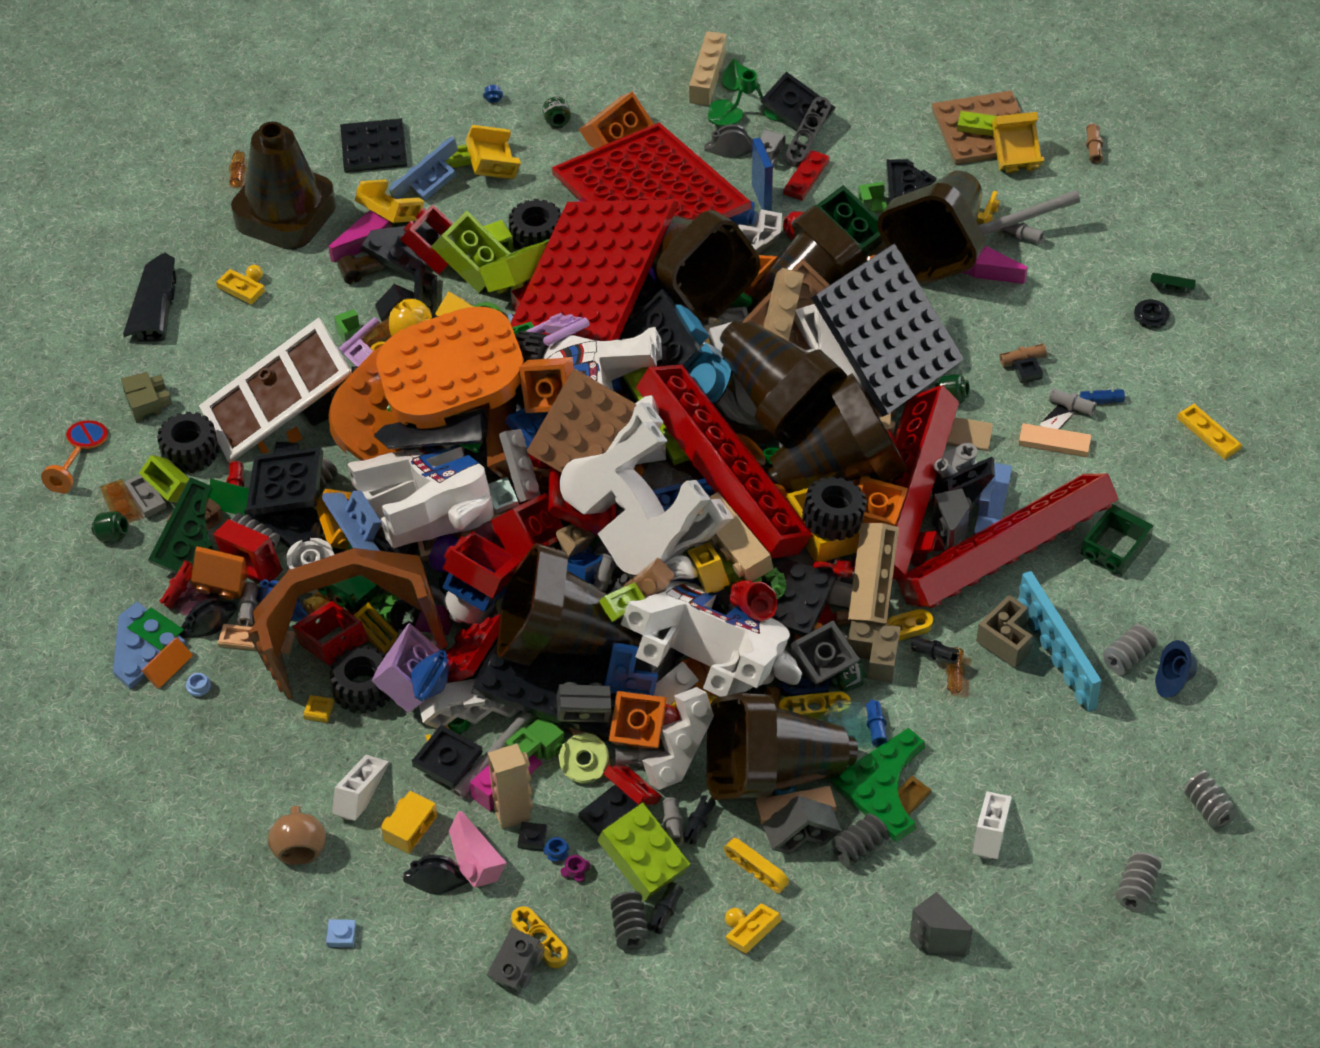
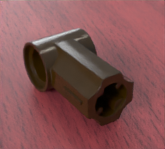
[337,255,384,284]

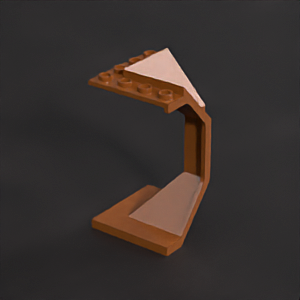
[248,548,448,699]

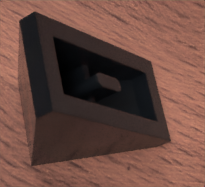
[375,284,414,321]

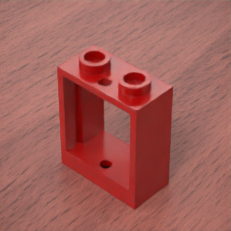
[400,204,453,275]
[213,519,283,582]
[443,531,522,599]
[292,601,369,666]

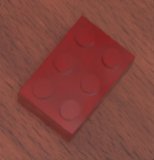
[491,493,564,560]

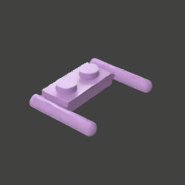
[527,313,590,346]
[338,318,380,367]

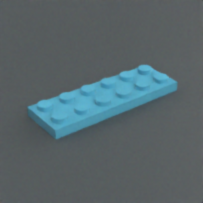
[1018,571,1102,712]

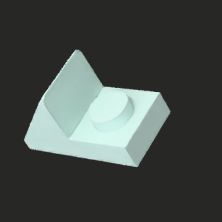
[488,477,519,514]

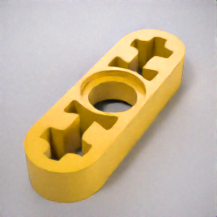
[779,692,851,719]
[723,838,789,893]
[511,906,568,968]

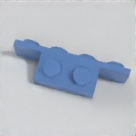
[389,137,458,201]
[974,463,1012,534]
[322,490,382,551]

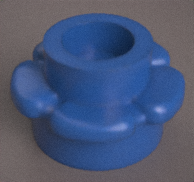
[483,85,503,103]
[544,837,569,862]

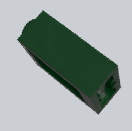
[1081,504,1154,576]

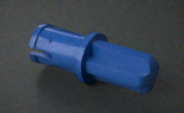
[866,700,888,747]

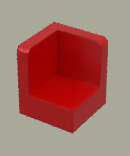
[910,531,945,566]

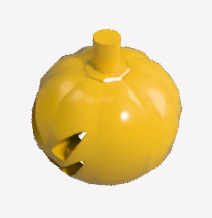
[389,299,432,337]

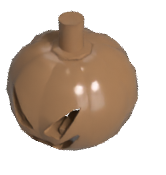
[268,806,326,865]

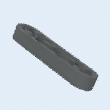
[785,97,831,166]

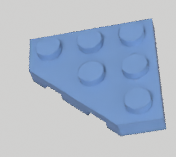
[113,601,186,689]

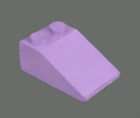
[372,623,440,713]

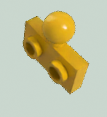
[216,265,265,305]
[725,903,782,954]

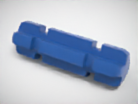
[1079,389,1125,404]

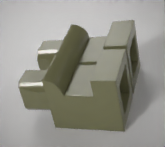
[121,372,172,422]

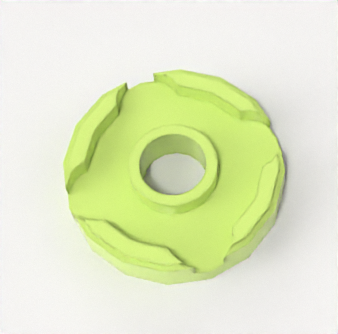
[559,733,610,784]

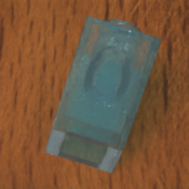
[817,700,863,739]

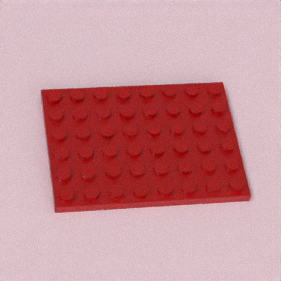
[551,122,751,219]
[510,199,678,341]

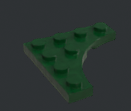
[148,477,236,599]

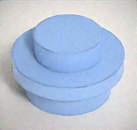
[186,673,211,696]

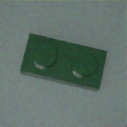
[1150,272,1196,292]

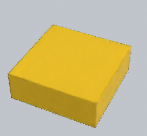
[303,695,335,723]

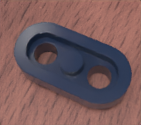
[781,675,830,697]

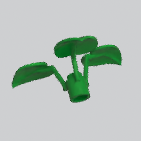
[708,59,785,127]

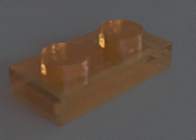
[100,479,137,520]

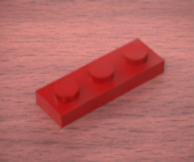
[783,150,830,201]

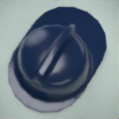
[1155,640,1198,698]

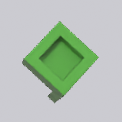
[858,182,887,213]
[334,309,366,343]
[505,727,542,759]

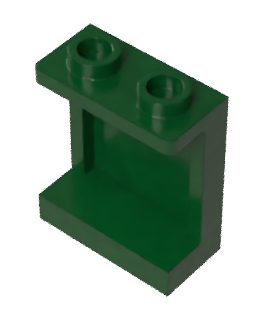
[317,544,382,612]

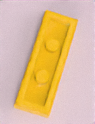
[1177,403,1242,460]

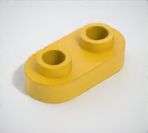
[886,609,933,641]

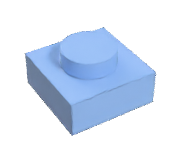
[326,919,356,947]

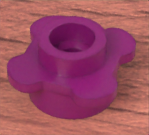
[561,855,591,882]

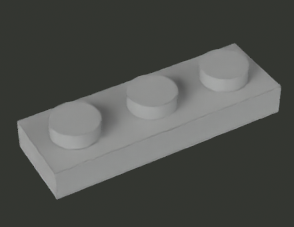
[499,429,541,503]

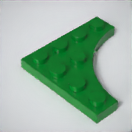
[830,728,925,842]

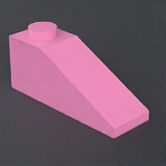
[449,811,506,888]

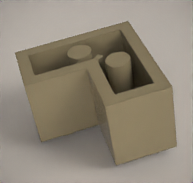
[976,595,1033,668]
[848,620,900,682]

